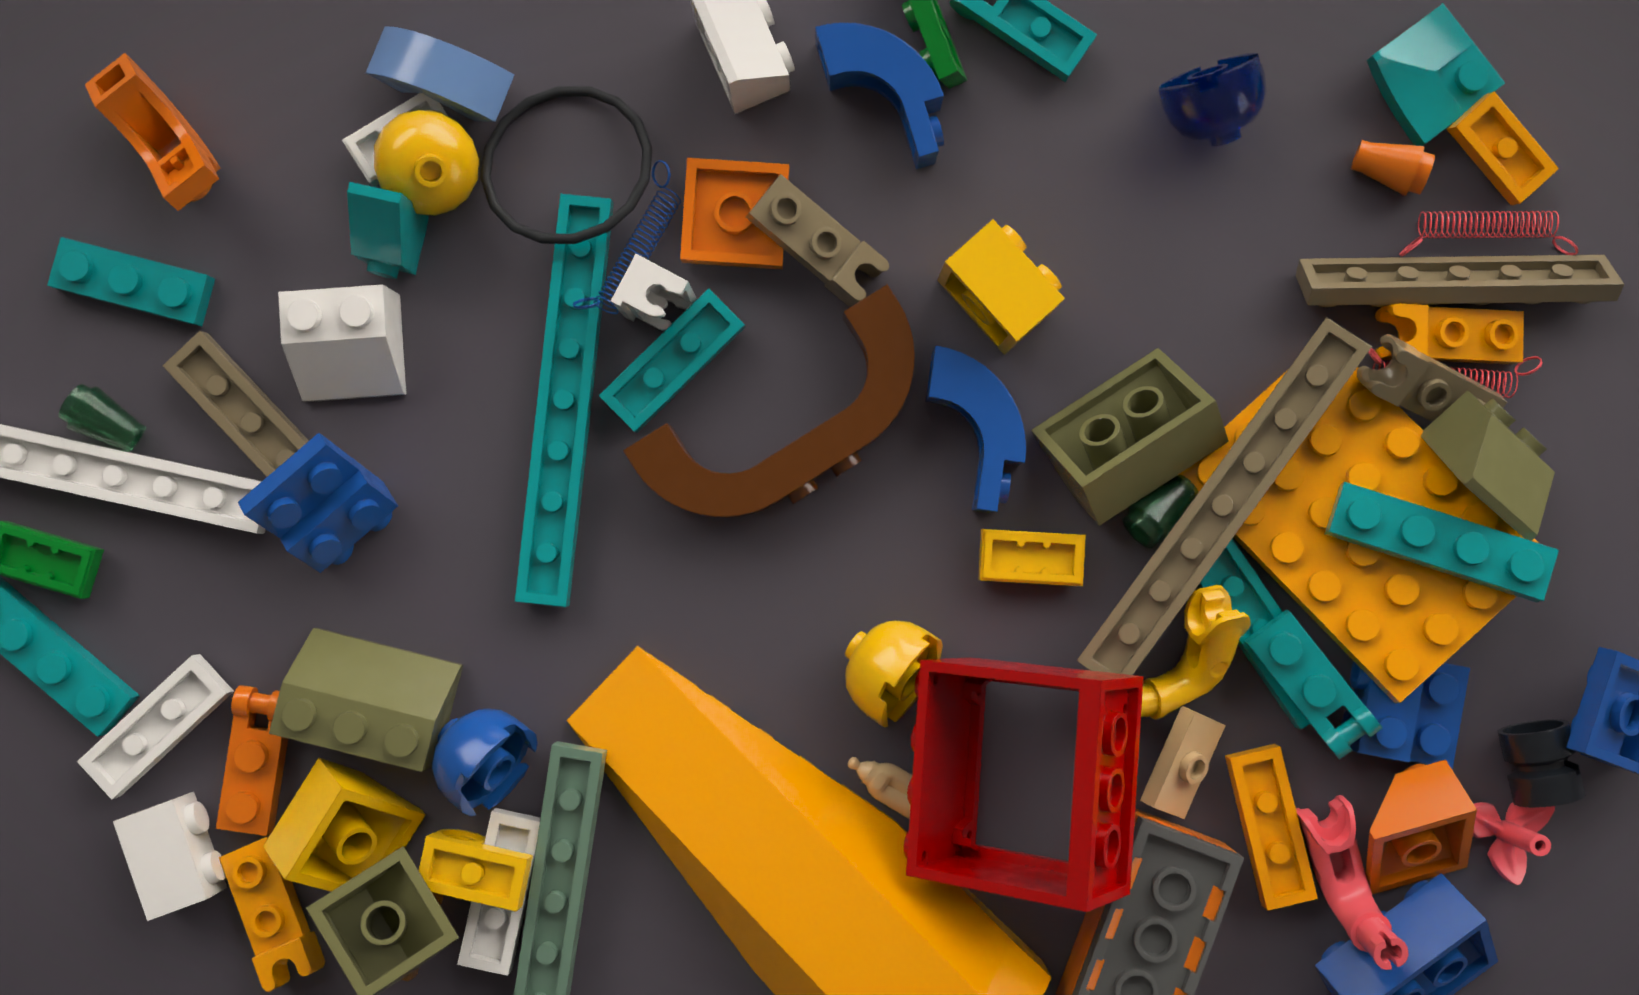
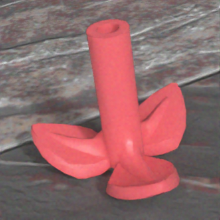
[1473,802,1555,886]

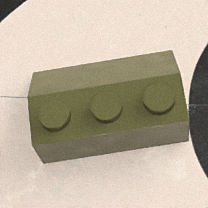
[1031,348,1229,526]
[269,627,463,772]

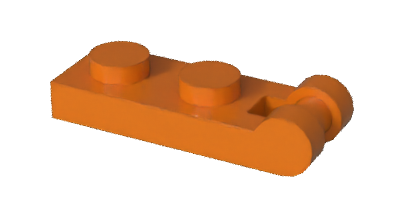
[216,685,288,836]

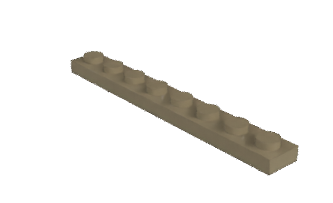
[1076,317,1372,675]

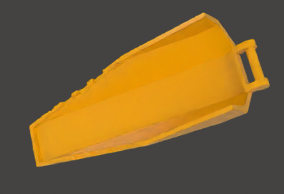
[567,646,1052,995]

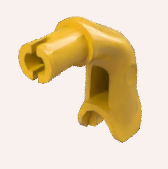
[1141,585,1251,720]

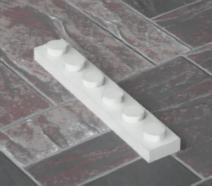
[0,424,265,534]

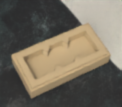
[1140,706,1226,819]

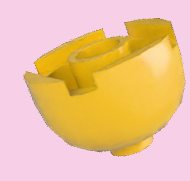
[373,110,479,216]
[845,621,943,727]

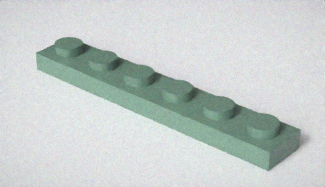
[514,741,607,995]

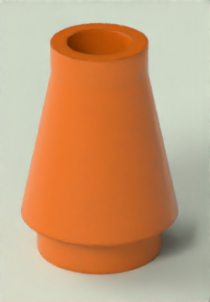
[1351,140,1435,196]

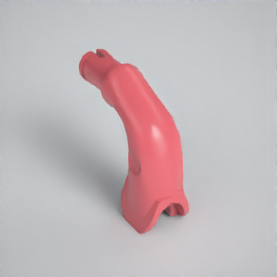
[1296,795,1409,970]

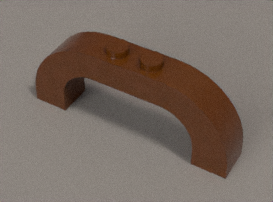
[623,284,915,518]

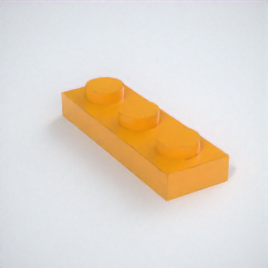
[1225,744,1318,911]

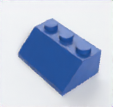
[1315,873,1498,995]

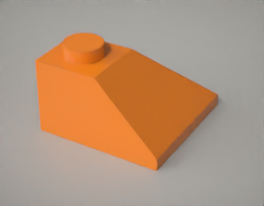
[1365,759,1477,895]

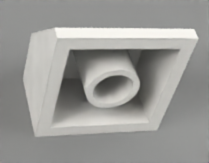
[690,0,795,114]
[278,284,406,402]

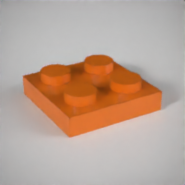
[680,158,790,270]

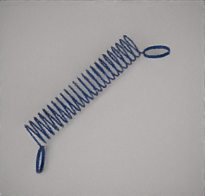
[573,160,681,314]

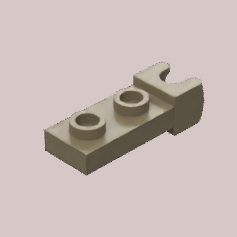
[746,174,889,307]
[1357,334,1508,422]

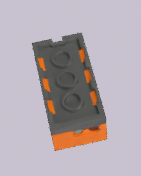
[1055,808,1244,995]

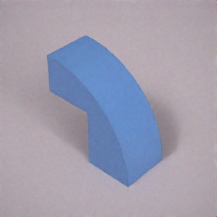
[366,26,514,122]

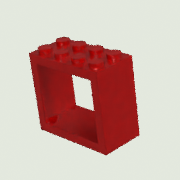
[904,657,1144,912]

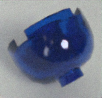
[1158,53,1267,146]

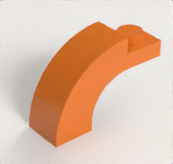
[85,53,221,211]

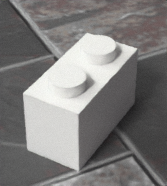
[113,791,227,921]

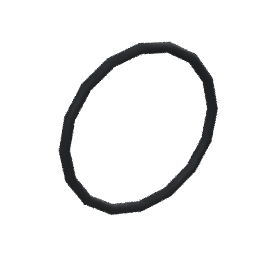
[480,86,653,244]

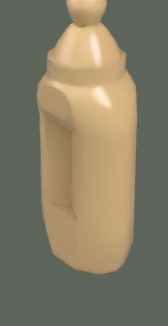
[848,757,912,819]

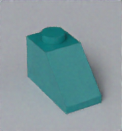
[347,182,429,279]

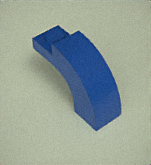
[815,23,944,169]
[925,346,1026,513]

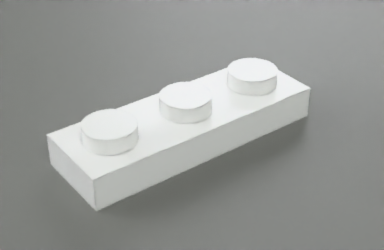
[77,654,234,800]
[457,808,540,976]

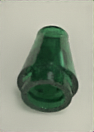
[58,384,146,452]
[1123,475,1198,548]

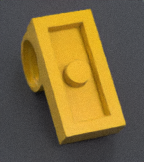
[419,829,533,912]

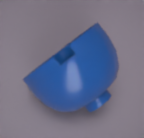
[432,708,538,816]

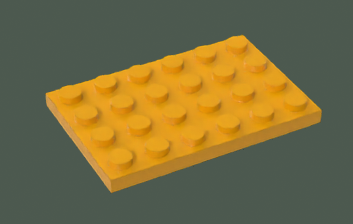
[1175,367,1539,703]

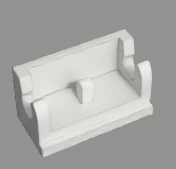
[611,254,697,331]

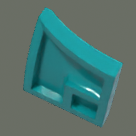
[1366,3,1505,146]

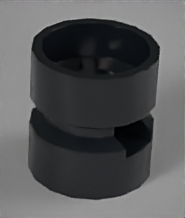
[1497,719,1586,808]

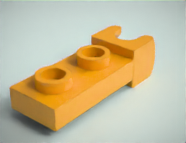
[1375,303,1524,364]
[219,836,325,992]

